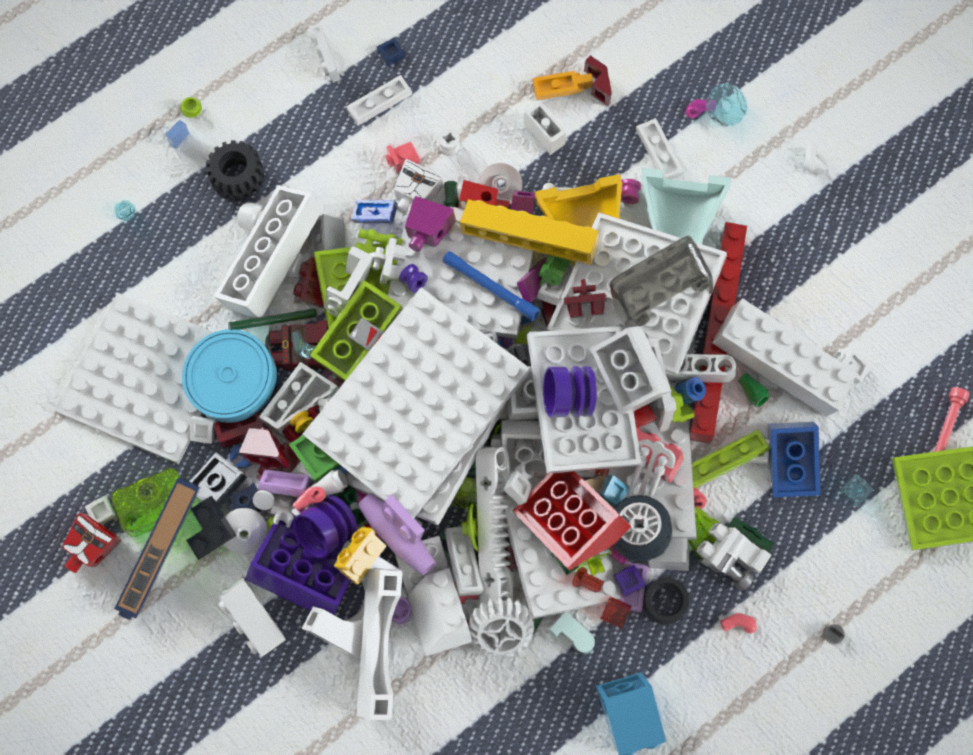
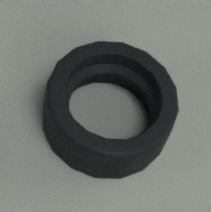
[643,577,690,625]

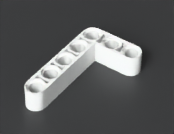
[666,354,736,383]

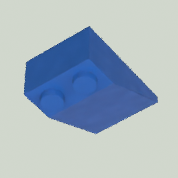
[767,421,820,498]

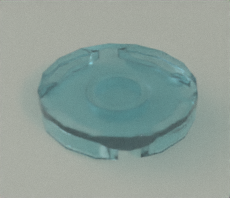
[706,84,748,127]

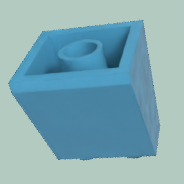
[596,672,666,755]

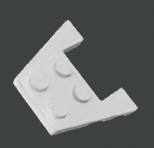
[647,337,676,432]

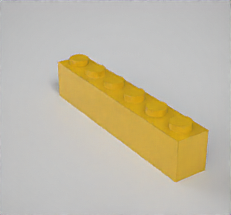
[460,200,599,265]

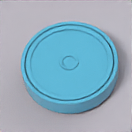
[182,329,277,423]

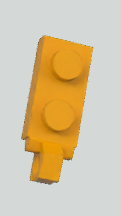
[533,70,593,101]

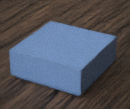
[166,120,190,149]

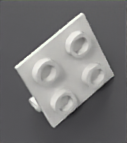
[395,535,449,594]

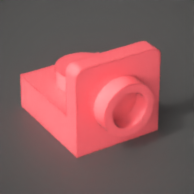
[385,142,420,173]

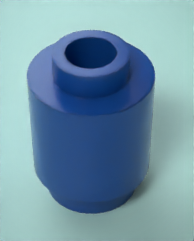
[674,378,706,404]

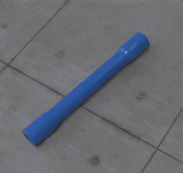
[442,251,540,321]

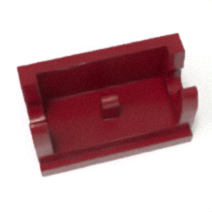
[214,411,265,449]

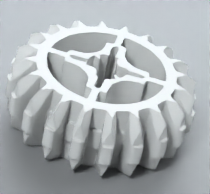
[468,597,534,658]

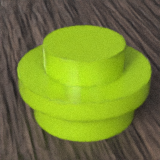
[180,97,202,118]

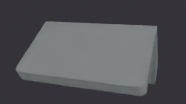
[310,214,345,258]

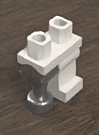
[697,523,771,591]

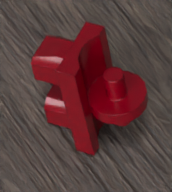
[563,279,607,318]

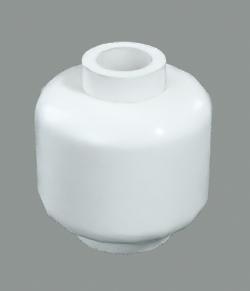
[237,202,265,231]

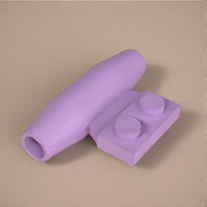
[358,493,436,576]

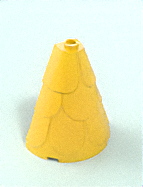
[534,174,622,267]

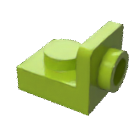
[670,386,694,422]

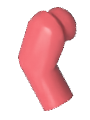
[720,613,757,634]

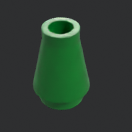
[738,373,770,407]

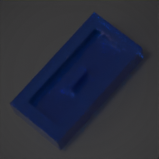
[351,199,398,223]

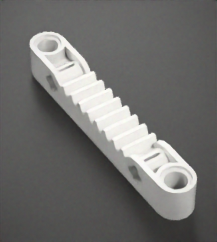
[476,447,514,605]

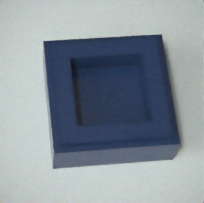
[376,37,405,66]

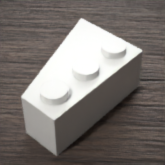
[259,362,339,437]
[219,577,286,657]

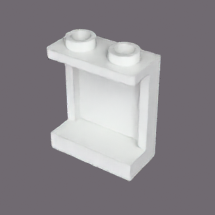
[324,246,373,316]

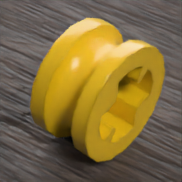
[290,410,314,433]

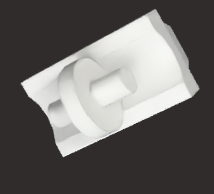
[370,238,407,284]

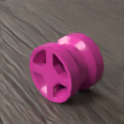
[621,179,642,204]

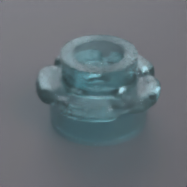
[114,200,136,221]

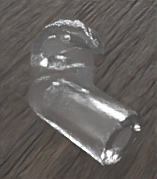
[385,216,403,238]

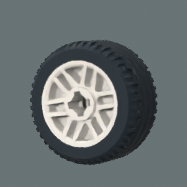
[613,495,672,562]

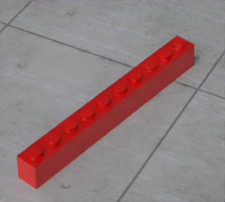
[689,222,747,444]

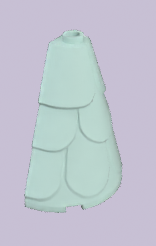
[641,168,731,245]

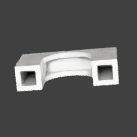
[302,542,401,657]

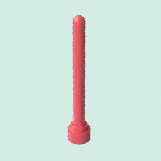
[934,387,970,452]

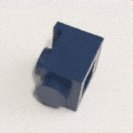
[227,483,263,512]

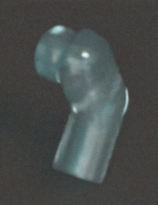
[291,331,316,359]

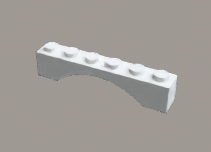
[356,568,402,720]

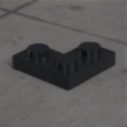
[186,496,237,560]

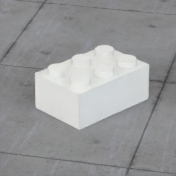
[590,326,671,414]

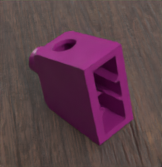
[405,196,456,252]

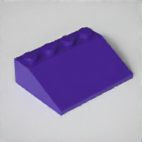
[245,519,351,615]

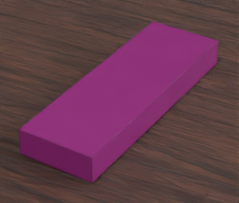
[517,258,547,302]

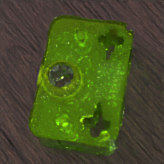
[111,468,193,537]

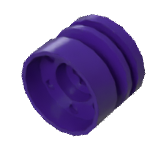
[543,366,597,417]
[293,495,357,559]

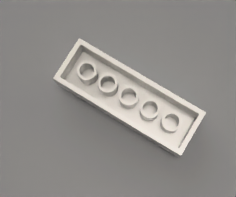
[214,185,324,318]
[712,298,857,417]

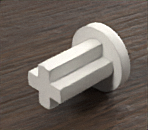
[253,490,274,510]

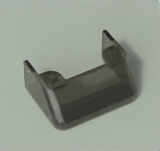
[610,236,713,328]

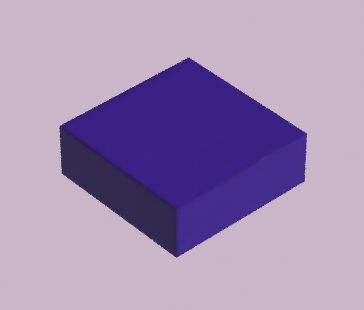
[613,565,646,597]

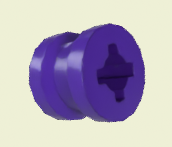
[399,264,428,293]

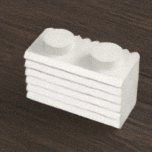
[523,102,566,154]

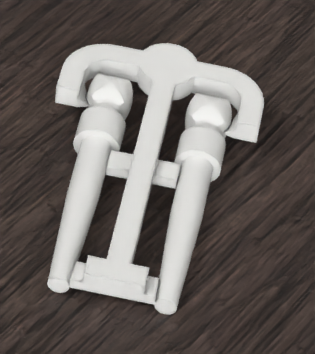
[627,439,676,498]

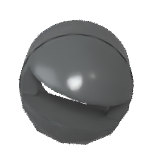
[824,624,845,644]

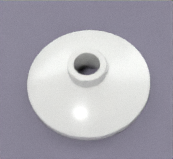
[479,162,522,204]
[224,508,267,554]

